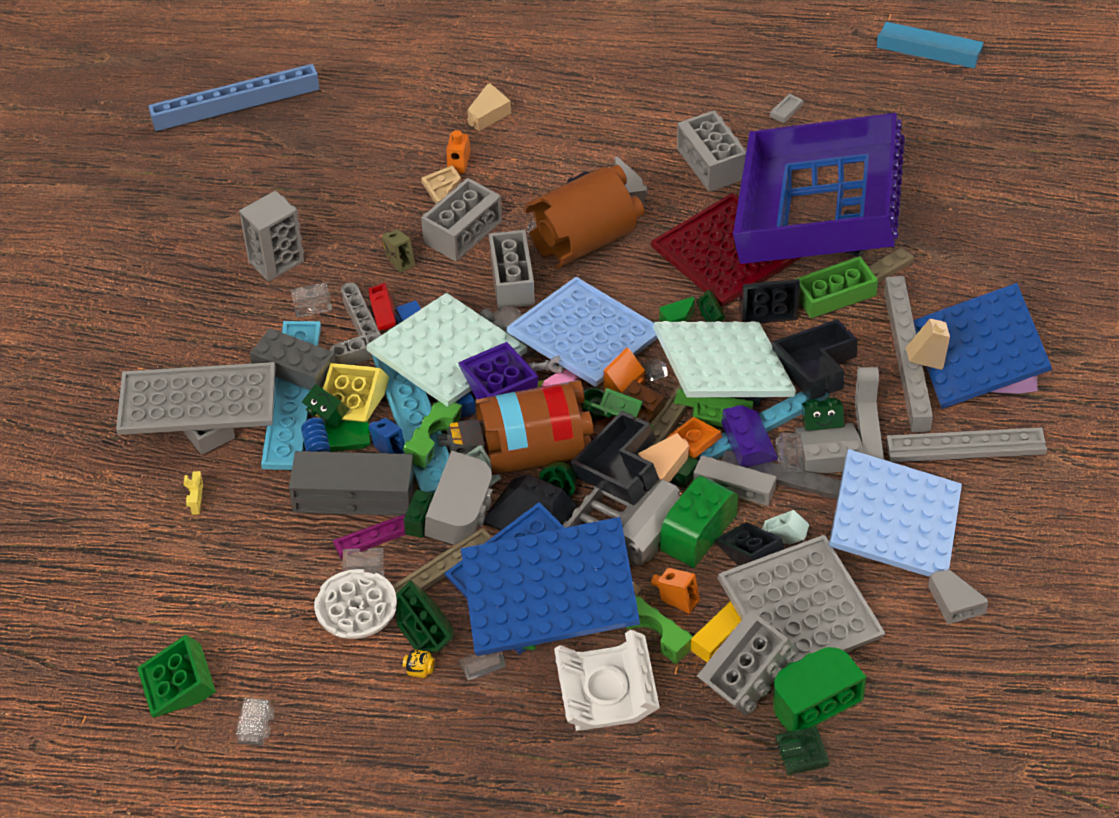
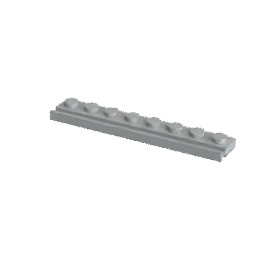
[886,428,1047,462]

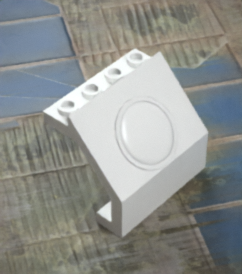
[554,630,660,731]

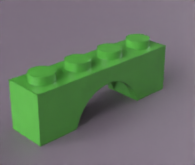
[403,401,462,469]
[626,595,692,664]

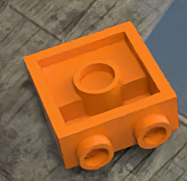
[666,417,722,458]

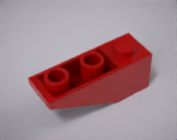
[368,282,396,331]

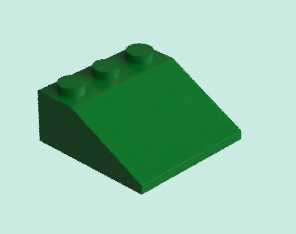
[137,635,216,718]

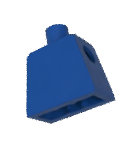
[368,418,405,454]

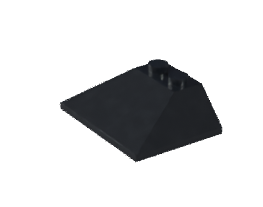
[484,474,579,531]

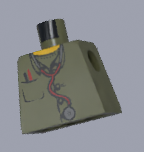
[382,229,416,273]

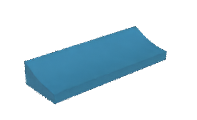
[877,22,984,68]

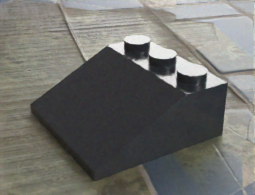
[739,279,800,324]

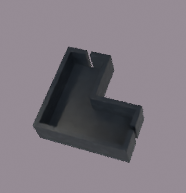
[772,319,857,400]
[571,411,659,506]

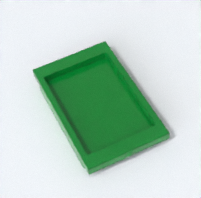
[324,420,370,452]

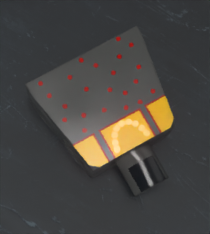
[437,419,485,455]

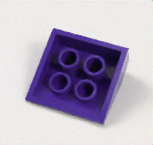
[458,342,538,399]

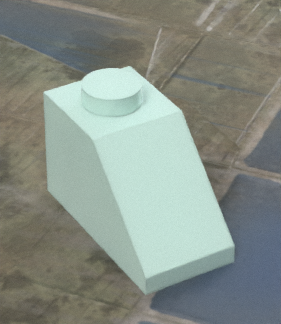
[762,510,809,545]

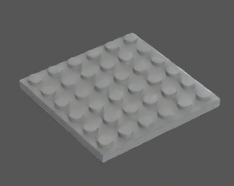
[717,535,885,664]

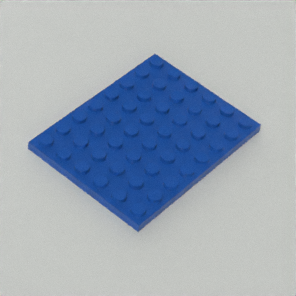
[461,517,640,656]

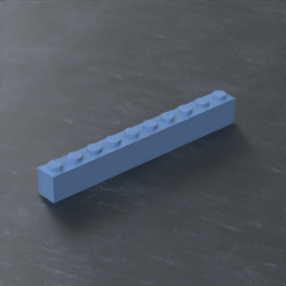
[148,64,319,131]

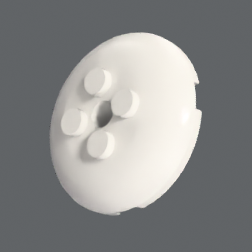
[314,569,397,639]

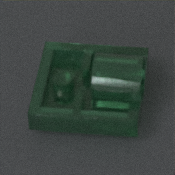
[775,726,829,775]

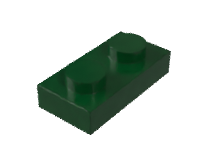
[696,290,726,322]

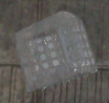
[642,358,668,381]

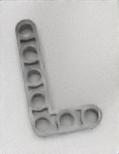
[330,283,381,365]
[855,367,884,460]

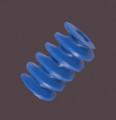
[301,418,331,452]

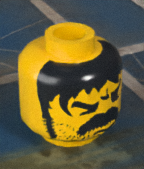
[403,649,435,678]

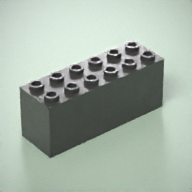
[289,451,415,516]

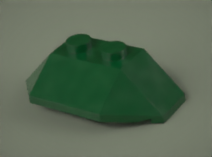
[396,580,454,653]

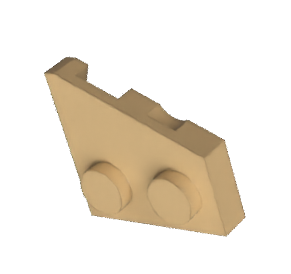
[421,165,461,204]

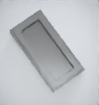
[770,94,804,123]

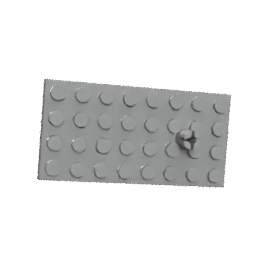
[116,362,276,435]

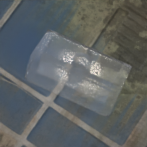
[458,652,506,680]

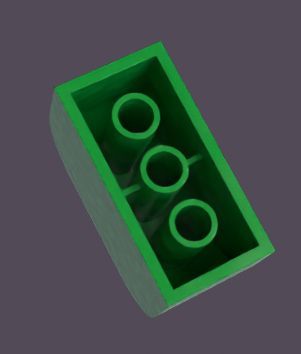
[660,476,738,568]
[773,647,866,738]

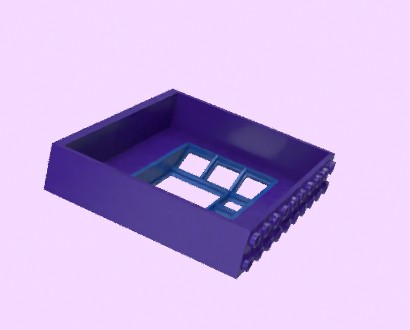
[733,113,905,264]

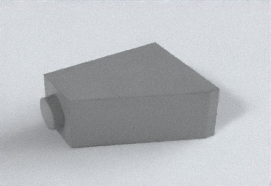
[928,569,988,625]

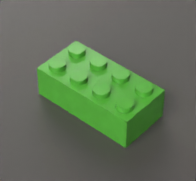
[796,256,878,318]

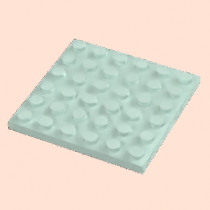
[367,293,527,407]
[653,321,796,397]

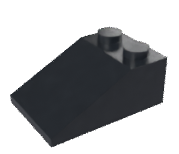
[715,522,785,566]

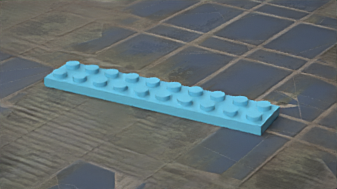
[261,321,321,470]
[372,355,449,494]

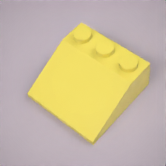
[315,363,390,422]

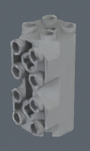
[621,480,680,566]

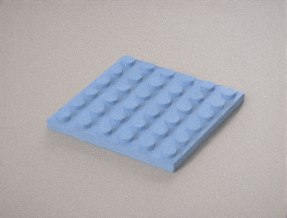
[507,277,658,387]
[829,449,962,577]

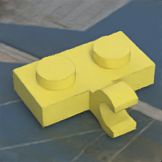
[183,471,203,515]

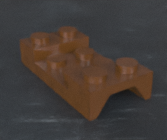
[590,380,666,441]

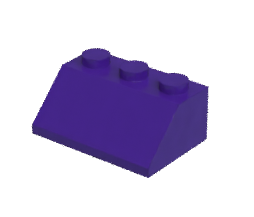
[721,405,778,468]

